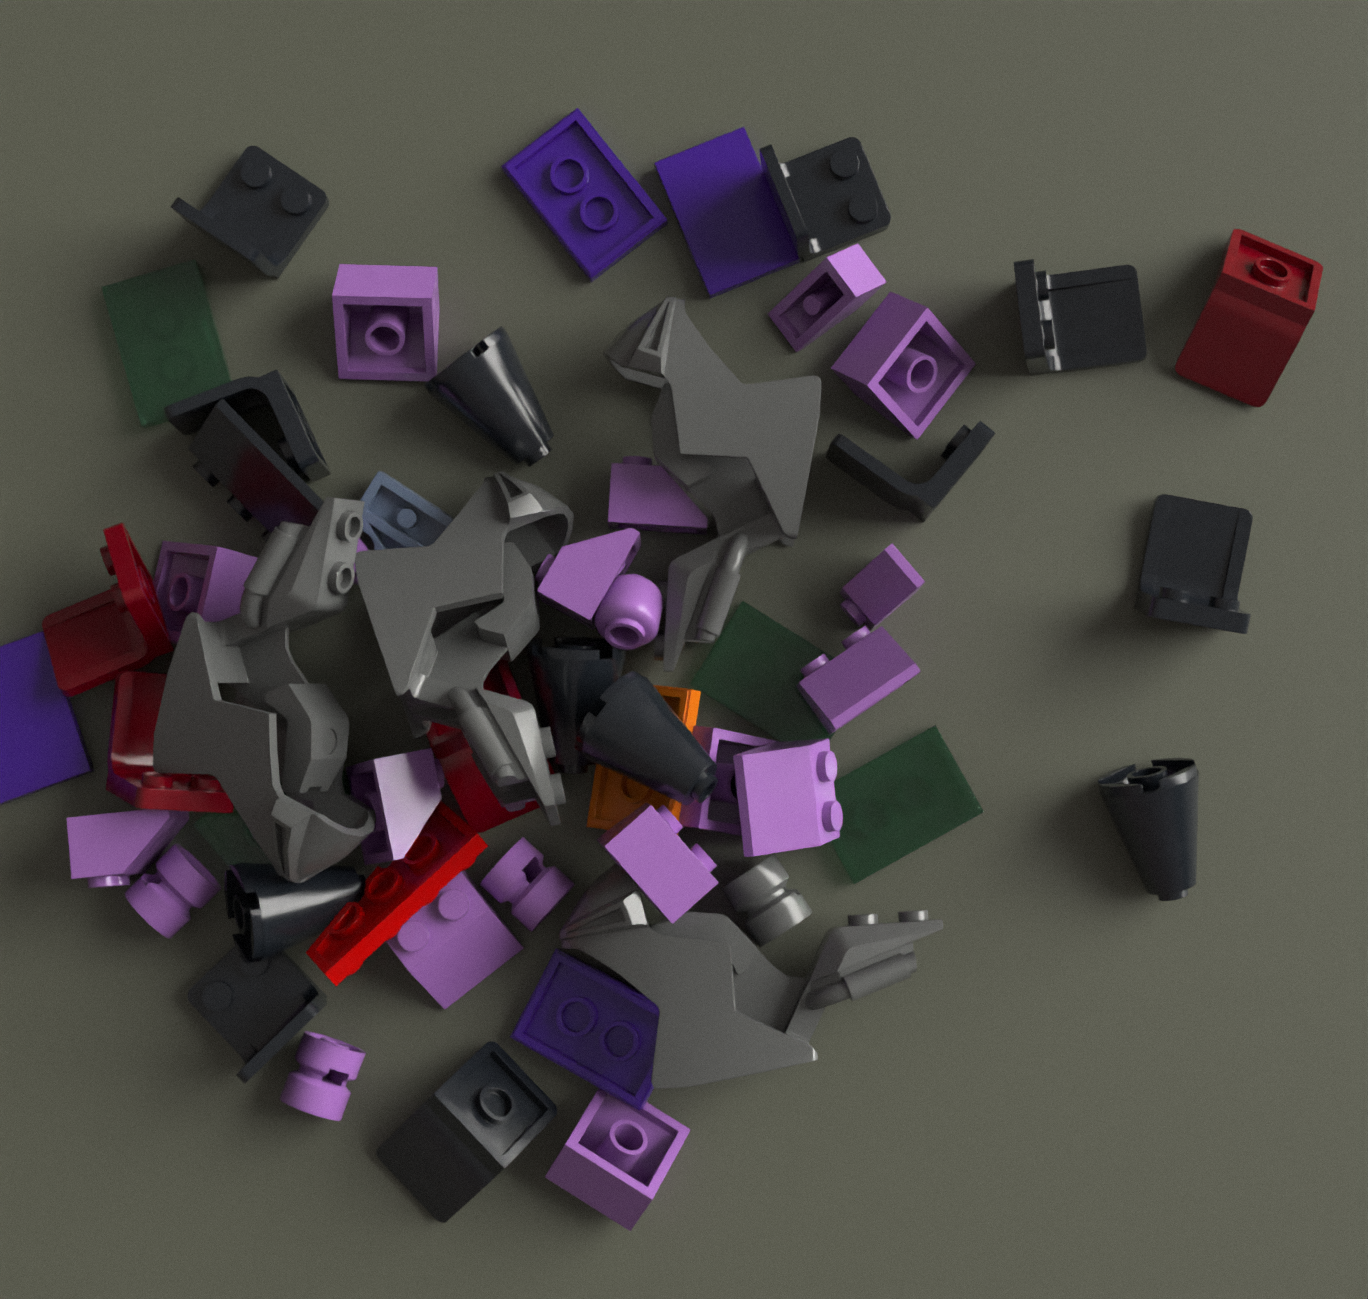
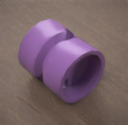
[480,837,575,932]
[124,843,222,939]
[280,1031,366,1121]

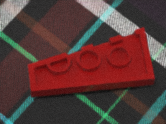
[305,800,488,986]

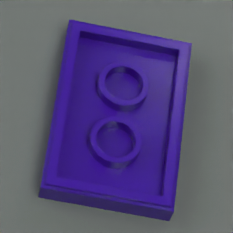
[501,108,668,283]
[654,127,800,299]
[0,631,95,805]
[510,948,659,1111]

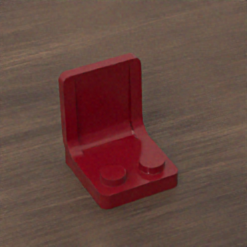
[1175,229,1323,407]
[42,522,174,697]
[426,659,555,833]
[106,670,234,813]

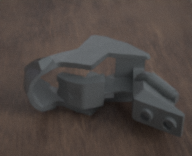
[603,296,821,672]
[355,471,574,826]
[153,497,376,883]
[559,863,943,1089]

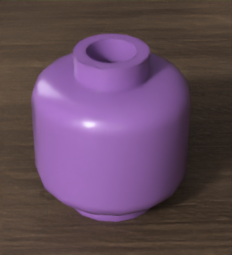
[594,574,664,650]

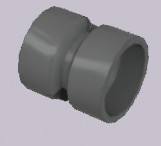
[721,853,813,948]

